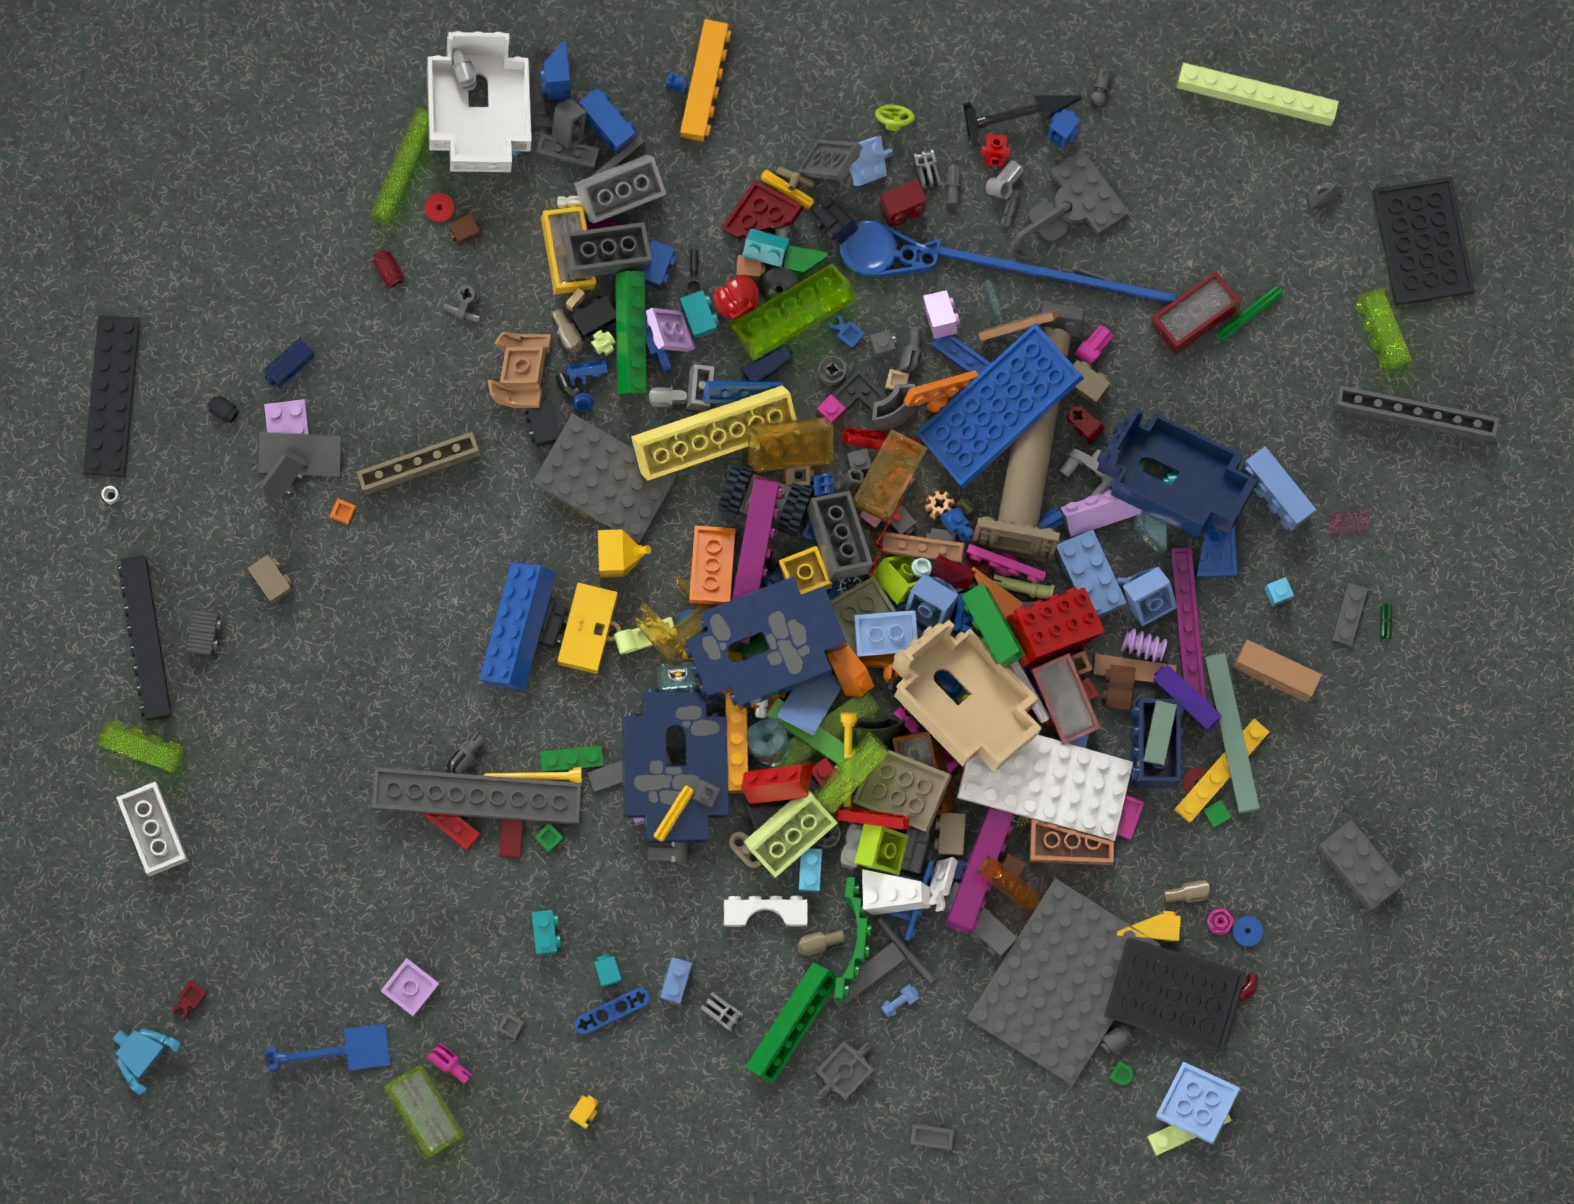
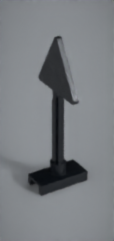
[963,95,1081,147]

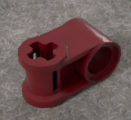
[1067,406,1105,444]

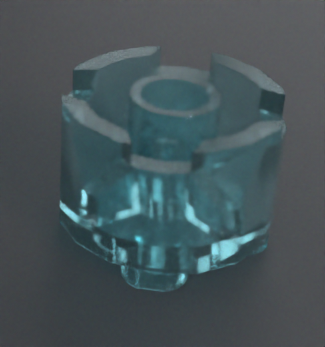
[747,718,792,767]

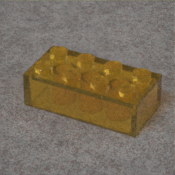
[748,417,834,472]
[853,429,927,523]

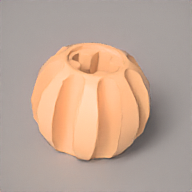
[925,490,955,521]

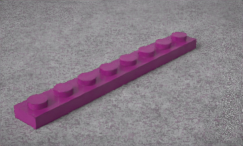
[1170,547,1206,700]

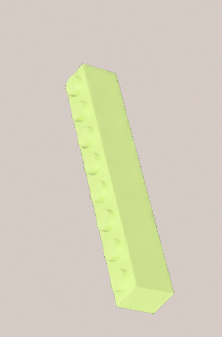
[1176,63,1339,126]

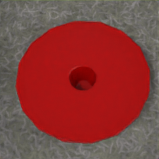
[425,193,455,222]

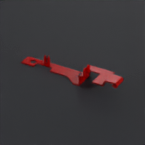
[869,497,904,577]

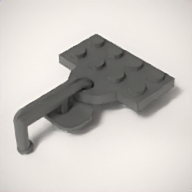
[1012,150,1130,250]

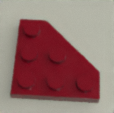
[721,180,804,240]

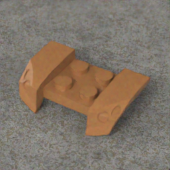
[488,332,552,408]

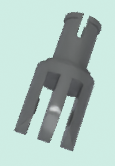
[899,328,923,375]
[445,732,486,774]

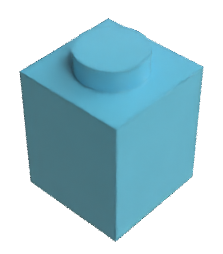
[1264,577,1294,607]

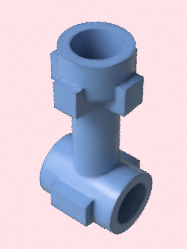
[881,984,919,1017]

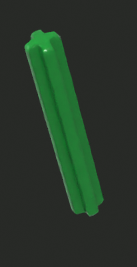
[1217,286,1283,341]

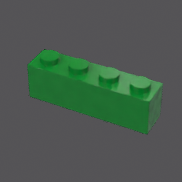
[962,583,1025,668]

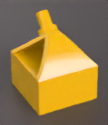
[598,530,651,578]

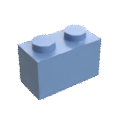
[660,957,692,1005]

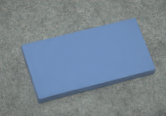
[777,674,842,736]

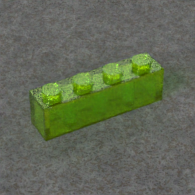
[1356,287,1413,373]
[97,720,185,775]

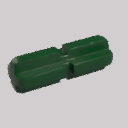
[1380,604,1392,639]

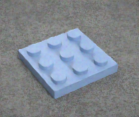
[1156,1062,1240,1144]

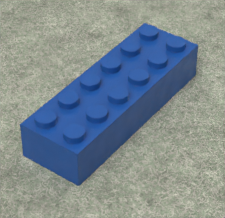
[479,562,556,690]

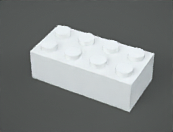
[116,782,188,876]

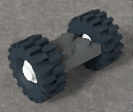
[717,463,813,537]

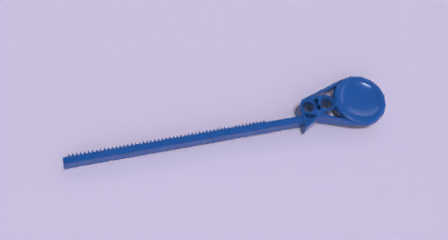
[840,221,1176,304]

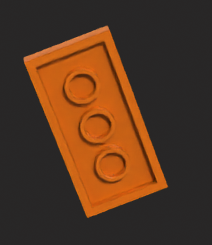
[689,525,735,605]

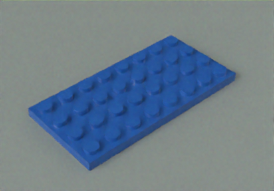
[916,323,1084,488]

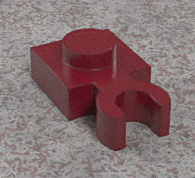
[172,980,208,1019]

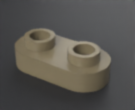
[729,832,762,868]

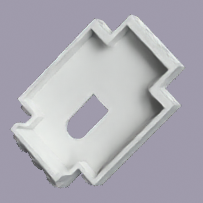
[427,31,531,172]

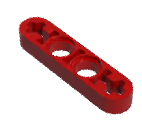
[842,427,921,455]
[834,806,910,829]

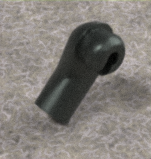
[556,373,581,399]

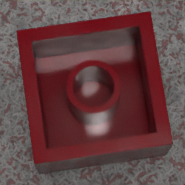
[879,179,927,227]

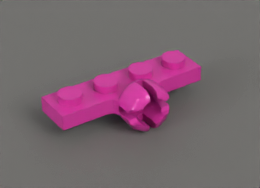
[966,544,1046,583]

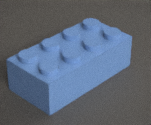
[1241,446,1316,532]
[1055,529,1127,618]

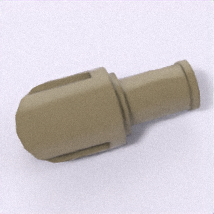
[551,309,583,353]
[1164,881,1210,903]
[797,930,844,955]

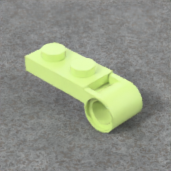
[614,617,677,655]

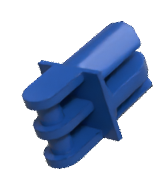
[810,473,834,498]

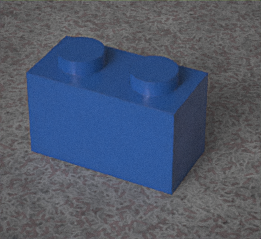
[640,240,677,290]

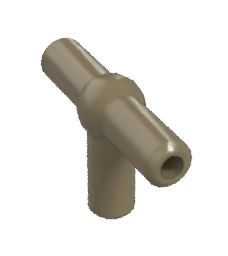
[776,166,815,191]

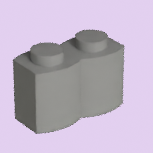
[840,824,863,870]

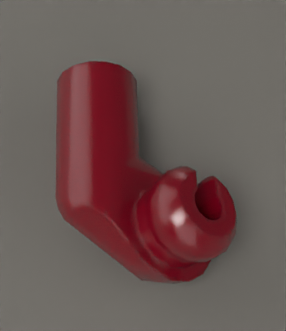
[1238,974,1258,1001]

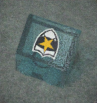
[1134,510,1167,557]
[657,662,700,692]

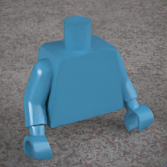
[113,1029,180,1095]

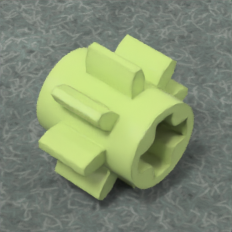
[591,330,616,356]

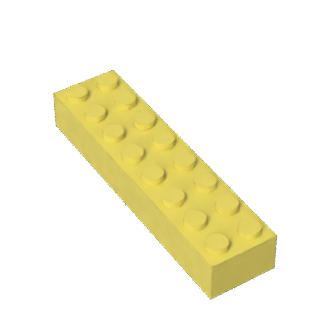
[631,386,799,481]

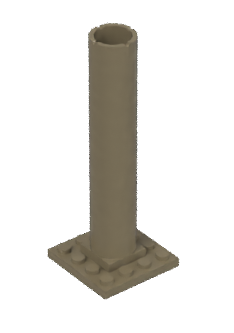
[971,326,1071,563]

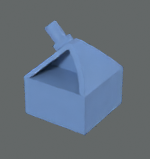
[1117,567,1177,626]
[904,574,959,628]

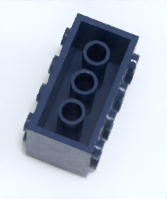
[1130,698,1184,788]

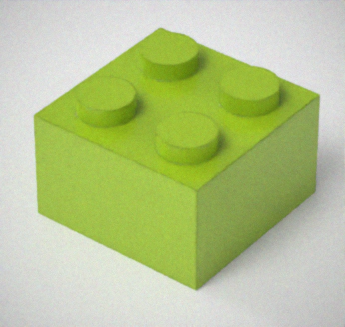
[854,824,909,876]

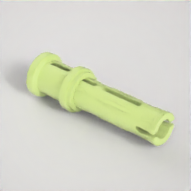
[993,574,1055,600]

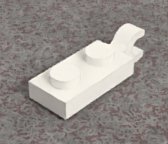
[929,857,958,912]

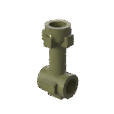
[939,497,974,530]

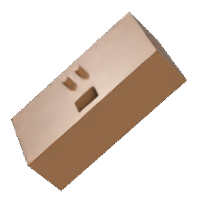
[1232,640,1322,702]

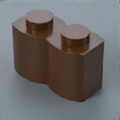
[1101,664,1136,710]

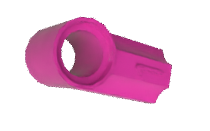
[1074,325,1113,366]

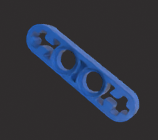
[574,988,650,1035]

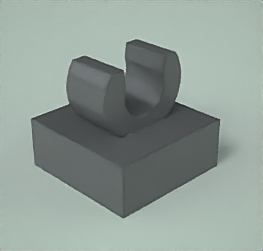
[692,779,720,808]

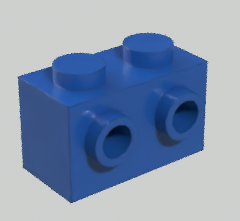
[1047,108,1080,149]

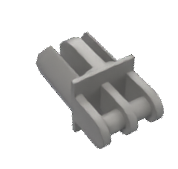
[451,50,477,91]
[913,149,942,189]
[649,385,687,409]
[700,992,743,1032]

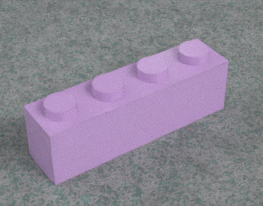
[1060,489,1145,537]

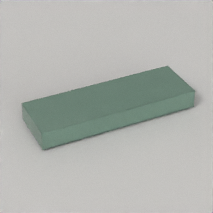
[1143,700,1177,766]

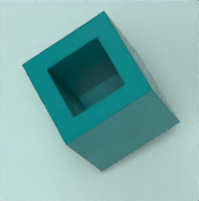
[594,954,622,988]

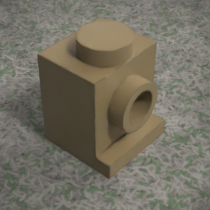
[783,465,814,485]

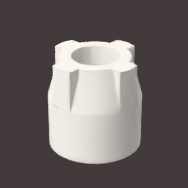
[102,486,120,505]

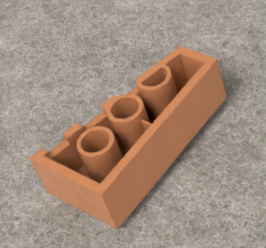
[1029,818,1114,865]

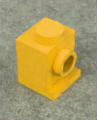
[569,1095,599,1129]

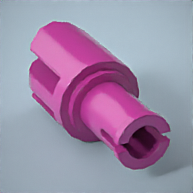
[427,1042,473,1084]

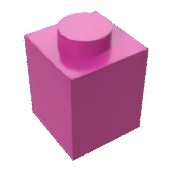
[816,395,846,427]

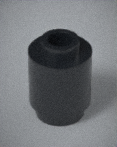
[208,395,239,424]

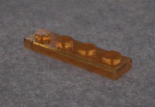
[976,855,1043,914]

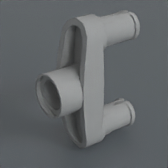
[1059,449,1113,496]

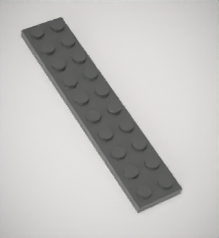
[372,767,581,825]

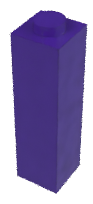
[1153,665,1222,733]

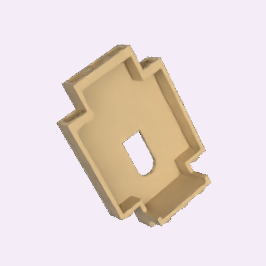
[892,620,1041,772]

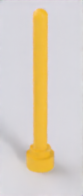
[840,713,857,807]
[483,768,582,784]

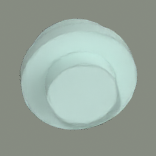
[911,558,932,578]

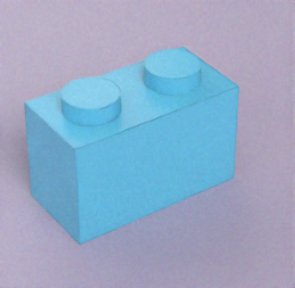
[798,848,822,893]

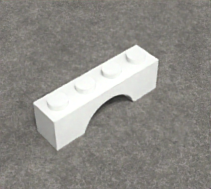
[724,896,807,927]

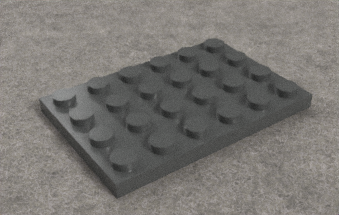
[532,413,678,544]

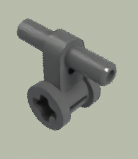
[443,285,482,323]

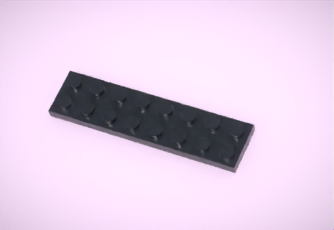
[83,315,140,477]

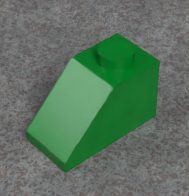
[784,245,828,278]

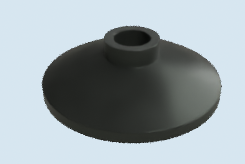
[760,267,800,307]

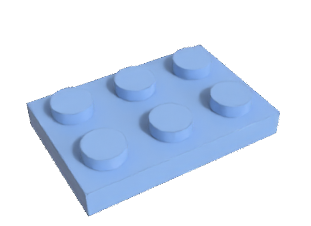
[853,610,917,656]

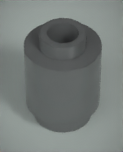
[1101,1025,1132,1055]

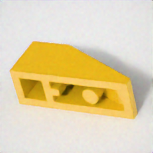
[1117,911,1181,942]

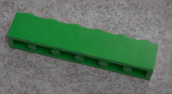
[615,271,646,395]
[746,962,837,1085]

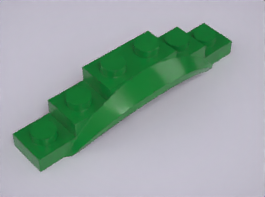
[834,877,872,1003]

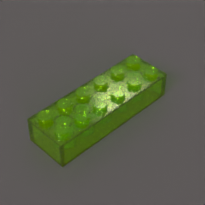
[729,263,857,361]

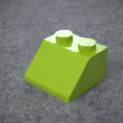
[873,555,930,604]

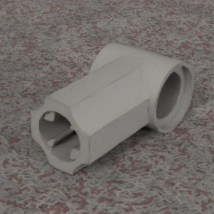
[986,160,1024,199]

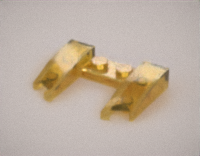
[635,575,718,662]

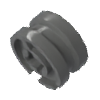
[818,356,846,386]
[815,824,841,849]

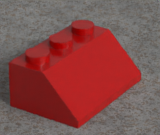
[741,763,813,804]

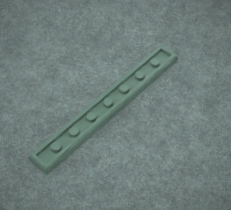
[1205,653,1260,814]

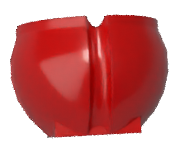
[712,274,760,320]

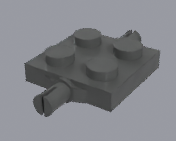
[815,1041,874,1100]

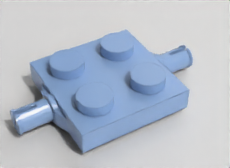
[849,136,893,186]

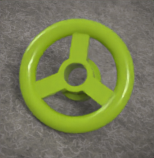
[875,105,915,131]

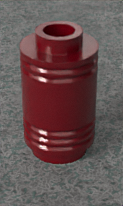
[372,250,404,288]

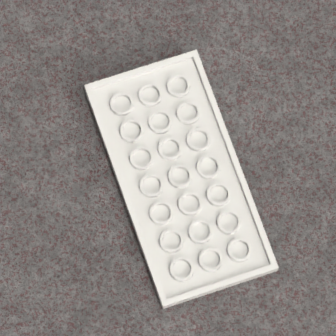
[957,735,1133,842]

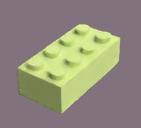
[744,790,837,878]

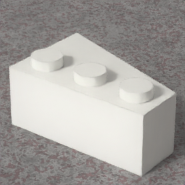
[862,869,931,915]

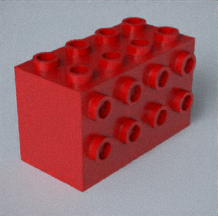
[1006,587,1105,669]

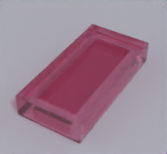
[1327,510,1370,534]

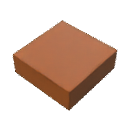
[329,498,357,525]

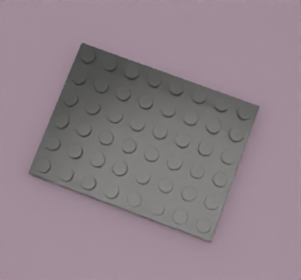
[967,878,1160,1086]

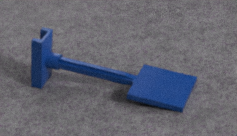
[265,1024,391,1073]

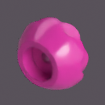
[1207,909,1234,934]

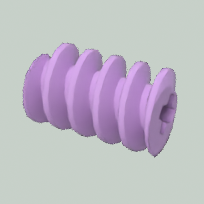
[1121,628,1167,663]

